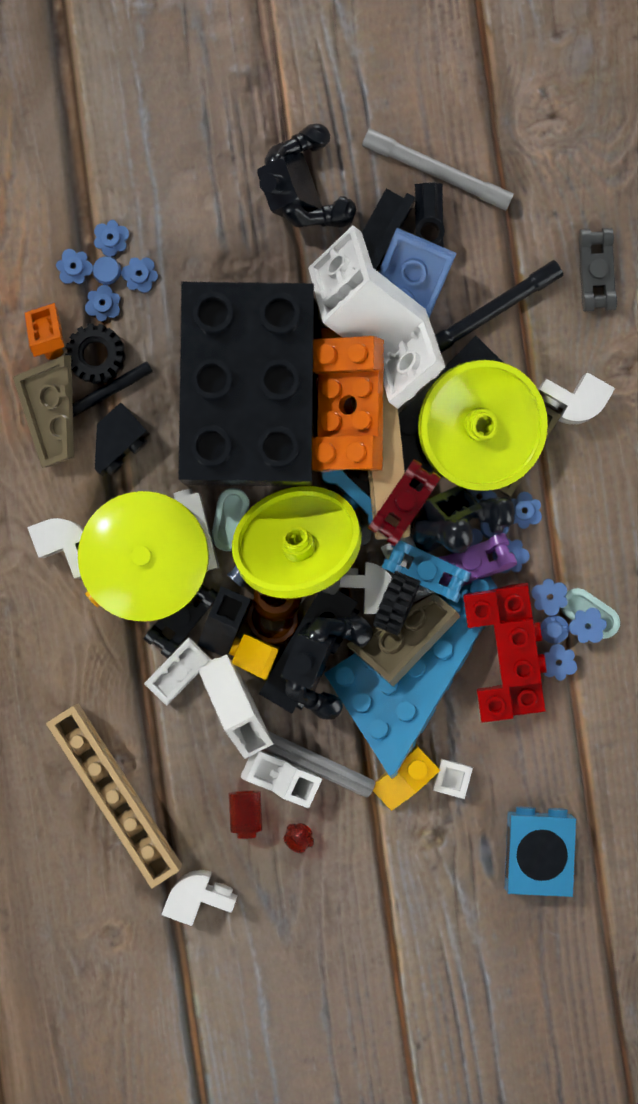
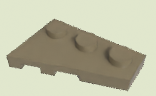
[13,355,74,468]
[347,593,460,687]

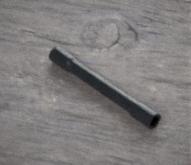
[435,260,564,353]

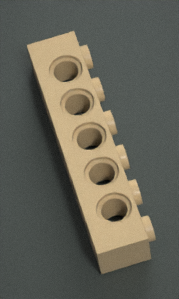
[46,703,182,889]

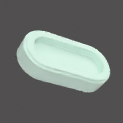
[212,488,250,551]
[561,588,620,638]

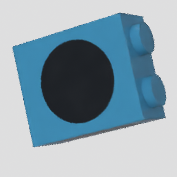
[504,806,576,897]

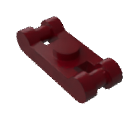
[368,459,441,547]

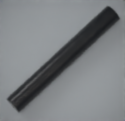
[73,361,153,418]

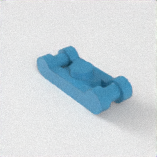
[322,470,373,525]
[382,540,472,603]

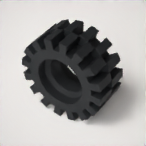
[65,323,126,384]
[373,571,421,636]

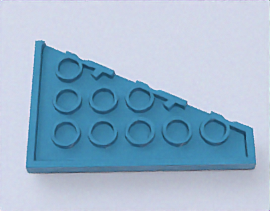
[324,576,498,779]

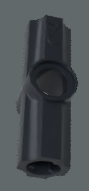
[415,182,445,247]

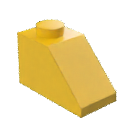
[229,633,280,680]
[373,744,440,811]

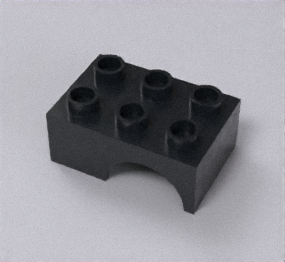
[178,282,314,487]

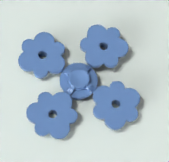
[56,220,158,322]
[449,489,542,573]
[532,579,607,681]

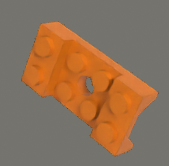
[312,336,384,472]

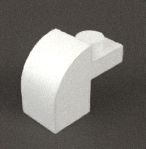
[538,372,615,425]
[27,518,84,579]
[339,562,392,614]
[240,750,322,808]
[162,870,238,926]

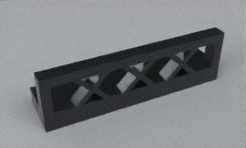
[362,188,415,272]

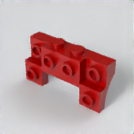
[463,582,547,723]

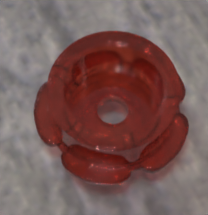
[283,823,314,853]

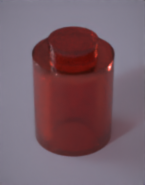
[228,790,263,839]

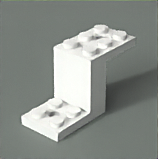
[308,225,445,409]

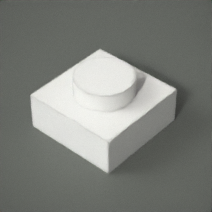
[433,758,473,799]

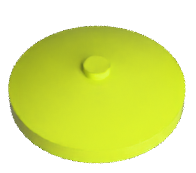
[418,360,548,491]
[232,486,362,598]
[78,491,209,621]

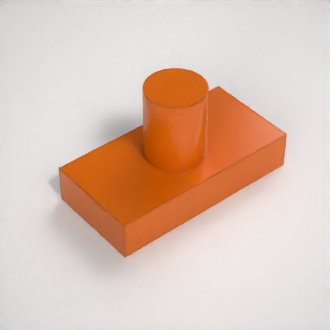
[25,303,65,360]

